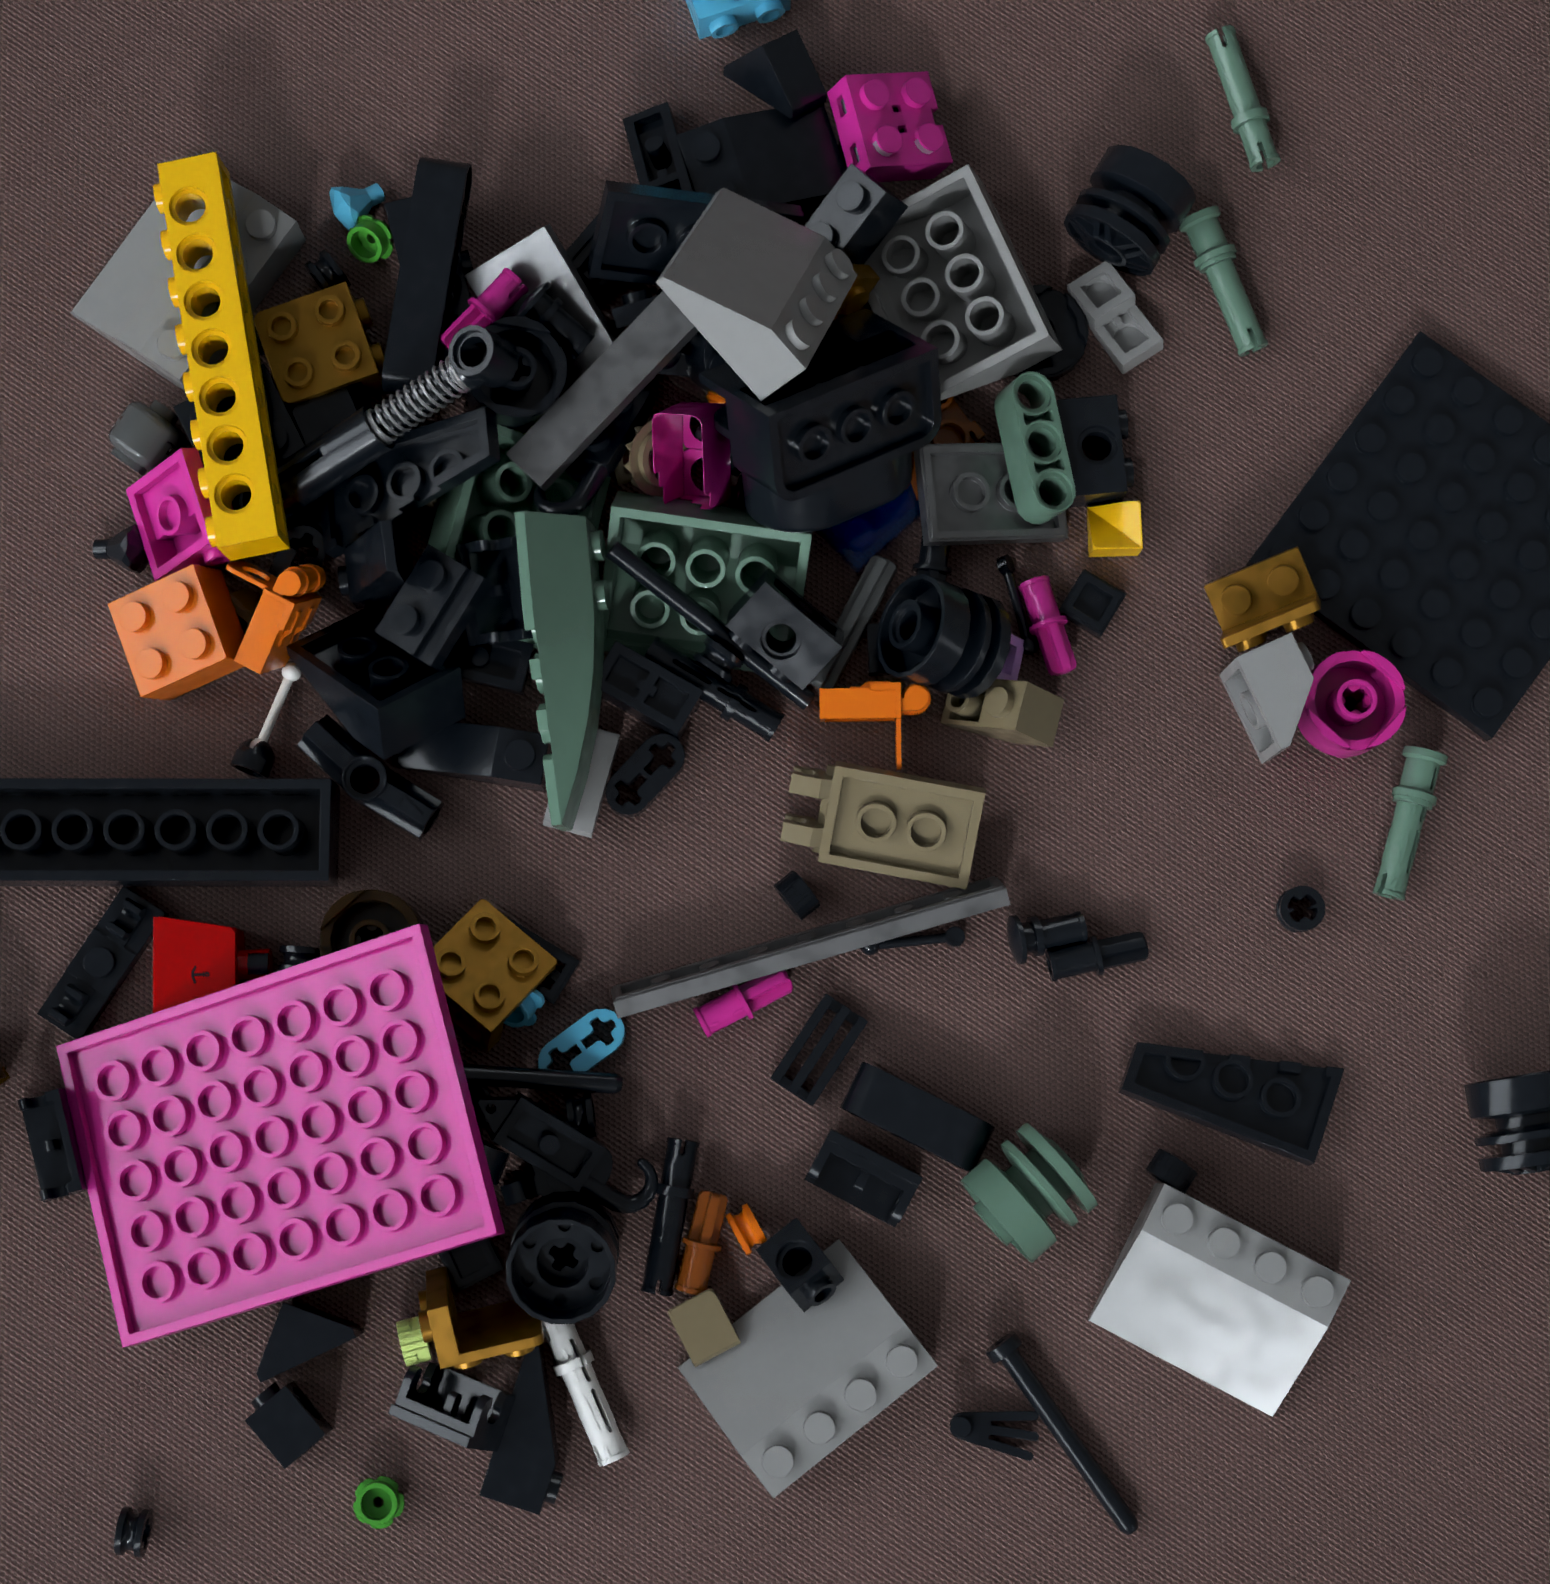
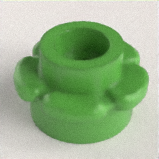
[347,215,394,263]
[353,1476,405,1529]

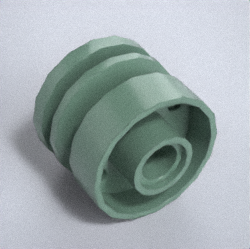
[960,1123,1098,1263]

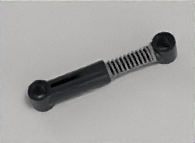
[232,325,519,529]

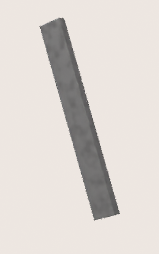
[611,876,1011,1019]

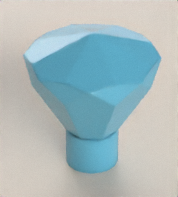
[329,183,385,231]

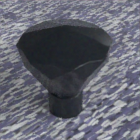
[92,524,148,573]

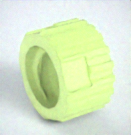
[396,1316,432,1367]

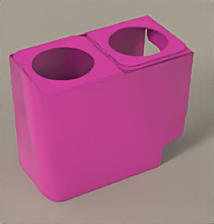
[652,402,731,509]

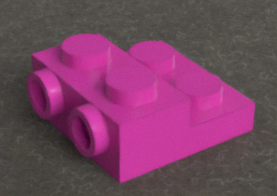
[126,448,234,581]

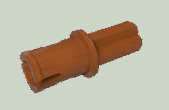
[674,1190,728,1295]

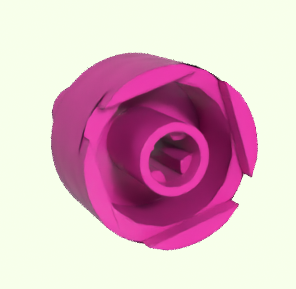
[1298,650,1407,759]

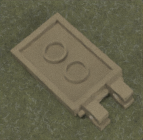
[780,761,986,890]

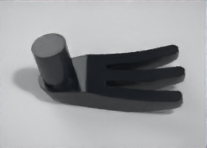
[950,1411,1039,1461]

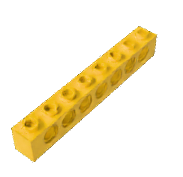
[153,152,290,561]

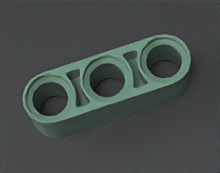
[994,371,1076,525]

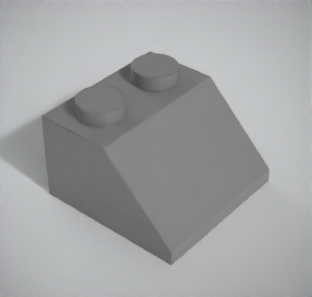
[1219,632,1314,764]

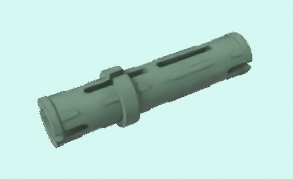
[1205,25,1281,172]

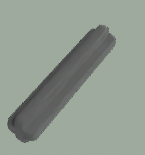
[810,555,897,689]

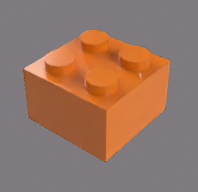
[108,564,245,701]

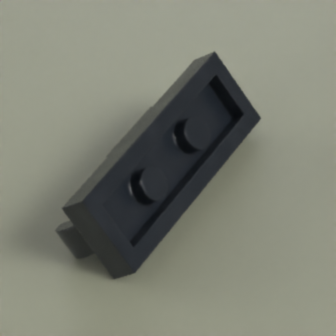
[37,886,169,1039]

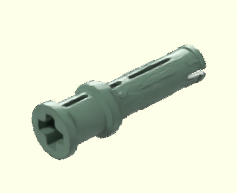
[1179,206,1268,357]
[1372,746,1448,901]

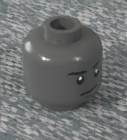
[108,400,184,476]

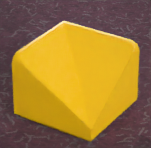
[1086,500,1143,557]

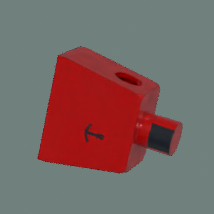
[153,917,273,1013]

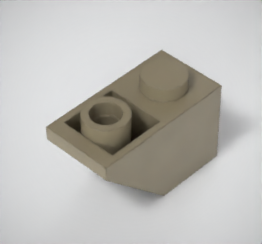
[940,679,1064,747]

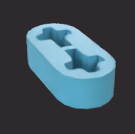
[538,1009,626,1072]

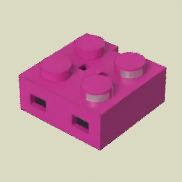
[827,71,953,182]

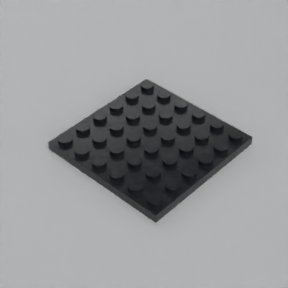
[1246,331,1550,741]

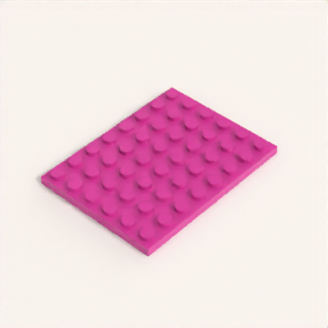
[56,924,505,1348]

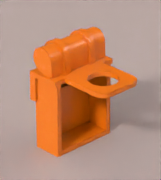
[226,561,326,674]
[819,681,931,771]

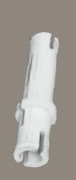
[542,1321,630,1467]

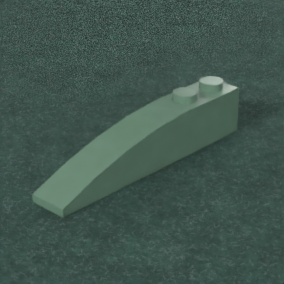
[514,511,610,831]

